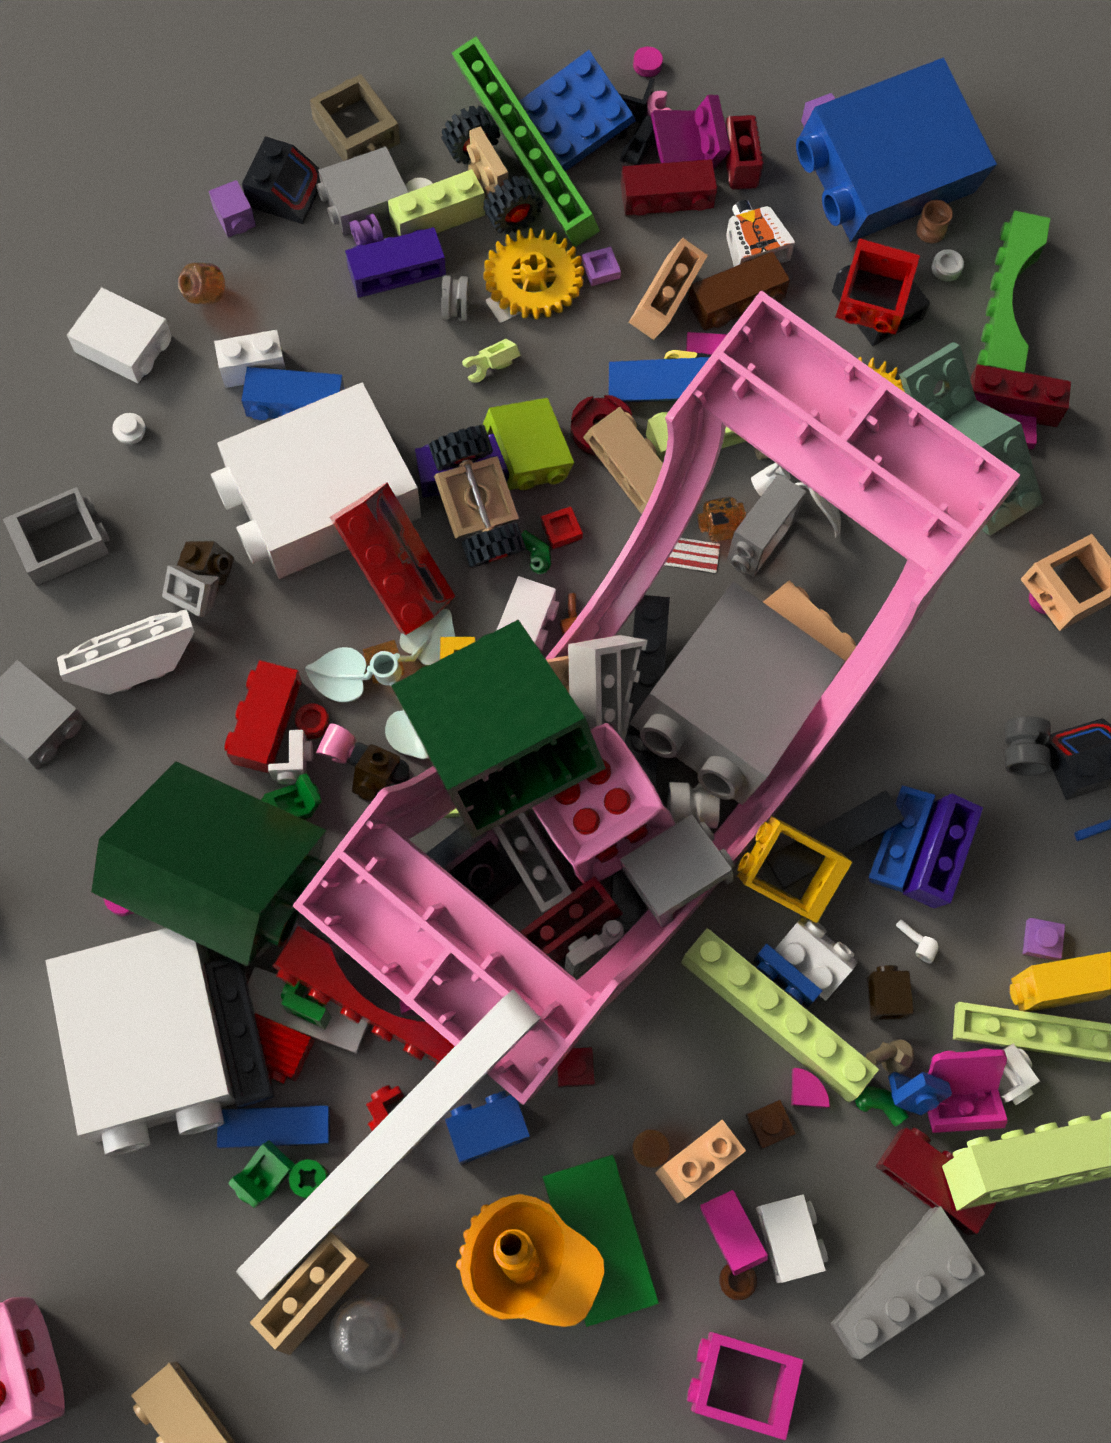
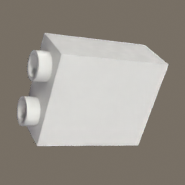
[210,382,421,579]
[45,928,236,1156]

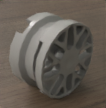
[441,275,469,321]

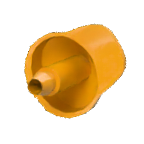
[456,1194,605,1327]

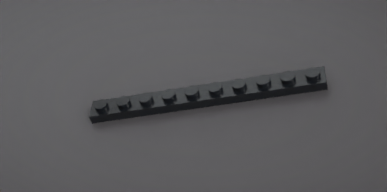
[611,595,670,932]

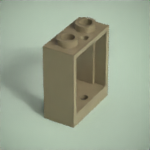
[310,74,400,161]

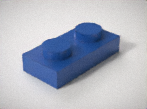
[753,944,822,1007]

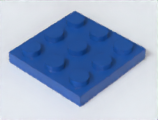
[519,50,636,171]

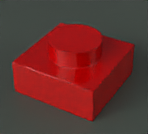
[541,506,583,549]

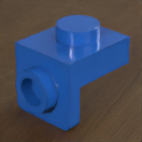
[888,1072,952,1116]

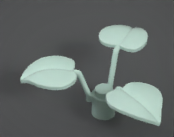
[305,609,455,760]

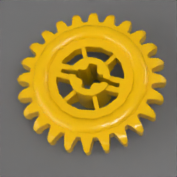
[483,228,584,319]

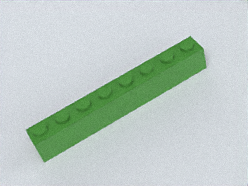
[452,36,600,247]

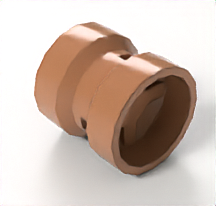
[916,200,953,244]

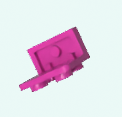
[927,1048,1008,1133]

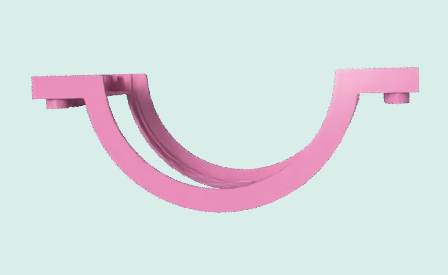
[293,291,1020,1105]

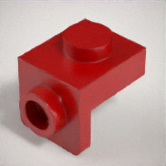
[366,1085,404,1131]

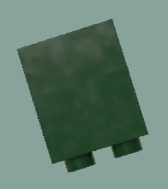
[391,619,606,839]
[91,761,326,966]

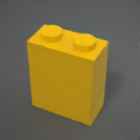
[1010,952,1111,1012]

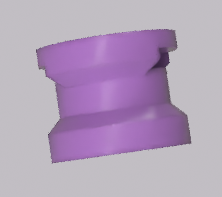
[349,213,384,245]

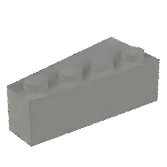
[830,1206,985,1359]

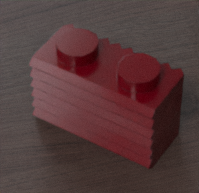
[725,115,764,190]

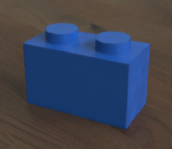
[445,1091,530,1165]

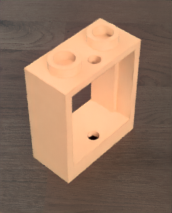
[1021,534,1111,631]
[655,1119,746,1203]

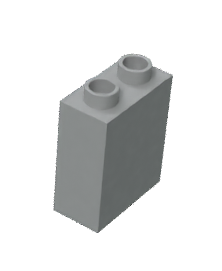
[629,581,845,805]

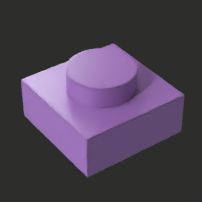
[582,247,621,286]
[1023,918,1065,961]

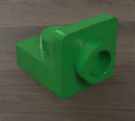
[281,982,332,1030]

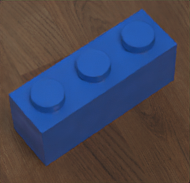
[241,367,345,420]

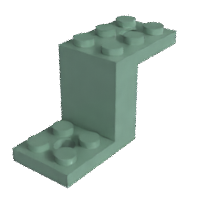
[899,342,1043,535]

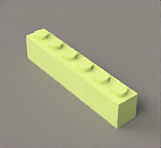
[681,928,879,1102]

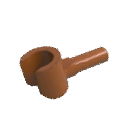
[560,593,578,636]

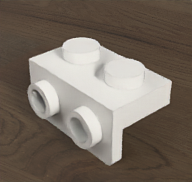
[774,917,858,1001]

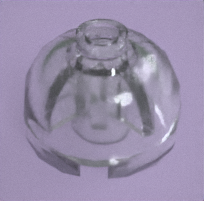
[329,1293,406,1374]

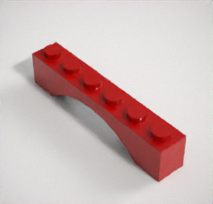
[272,926,455,1068]

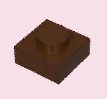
[745,1100,796,1149]

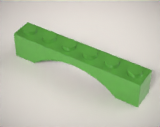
[976,210,1050,372]

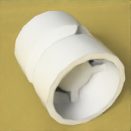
[667,782,720,828]

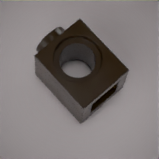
[867,965,914,1020]

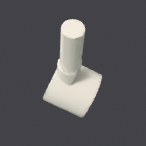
[896,919,939,964]

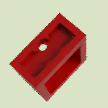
[835,238,920,335]

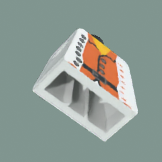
[726,200,795,267]

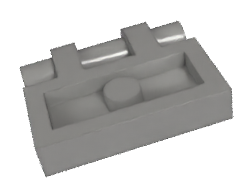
[565,920,624,978]

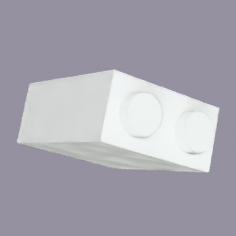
[67,287,172,383]

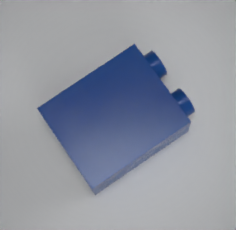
[796,57,997,242]

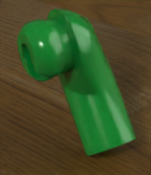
[521,530,552,574]
[855,1086,909,1127]

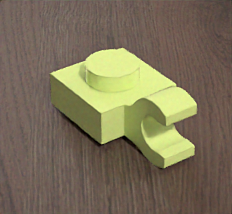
[462,339,521,383]

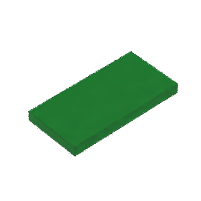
[542,1154,659,1327]

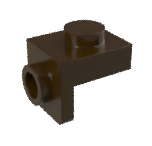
[176,541,234,585]
[352,744,400,801]

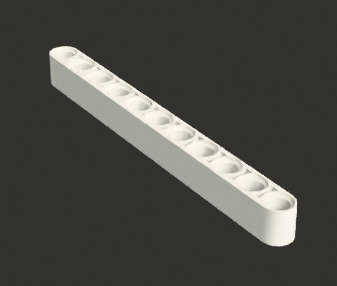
[236,989,541,1301]

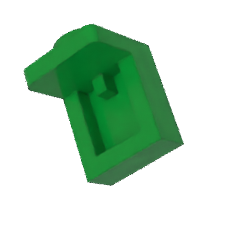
[261,773,321,820]
[228,1140,295,1208]

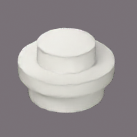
[112,413,146,445]

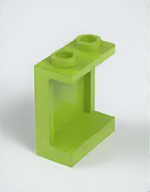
[482,398,574,490]

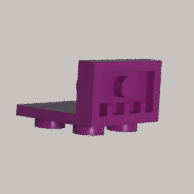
[651,95,731,169]

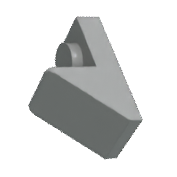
[162,565,220,617]

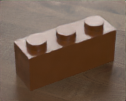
[688,251,790,331]

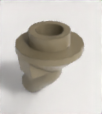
[866,1039,914,1074]

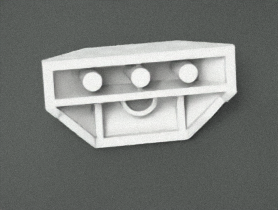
[57,609,195,695]

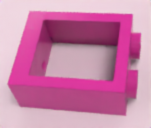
[687,1332,803,1440]

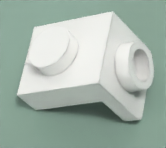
[268,730,313,785]
[1000,1043,1040,1105]

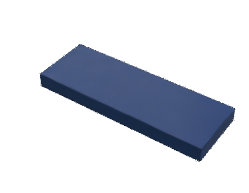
[609,357,710,402]

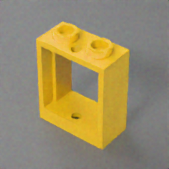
[737,816,852,923]

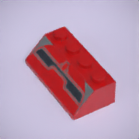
[329,482,455,635]

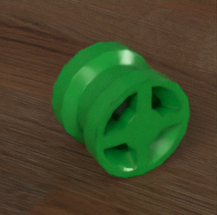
[289,1159,329,1199]

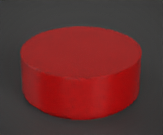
[295,703,330,739]

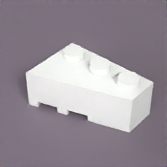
[568,635,648,742]

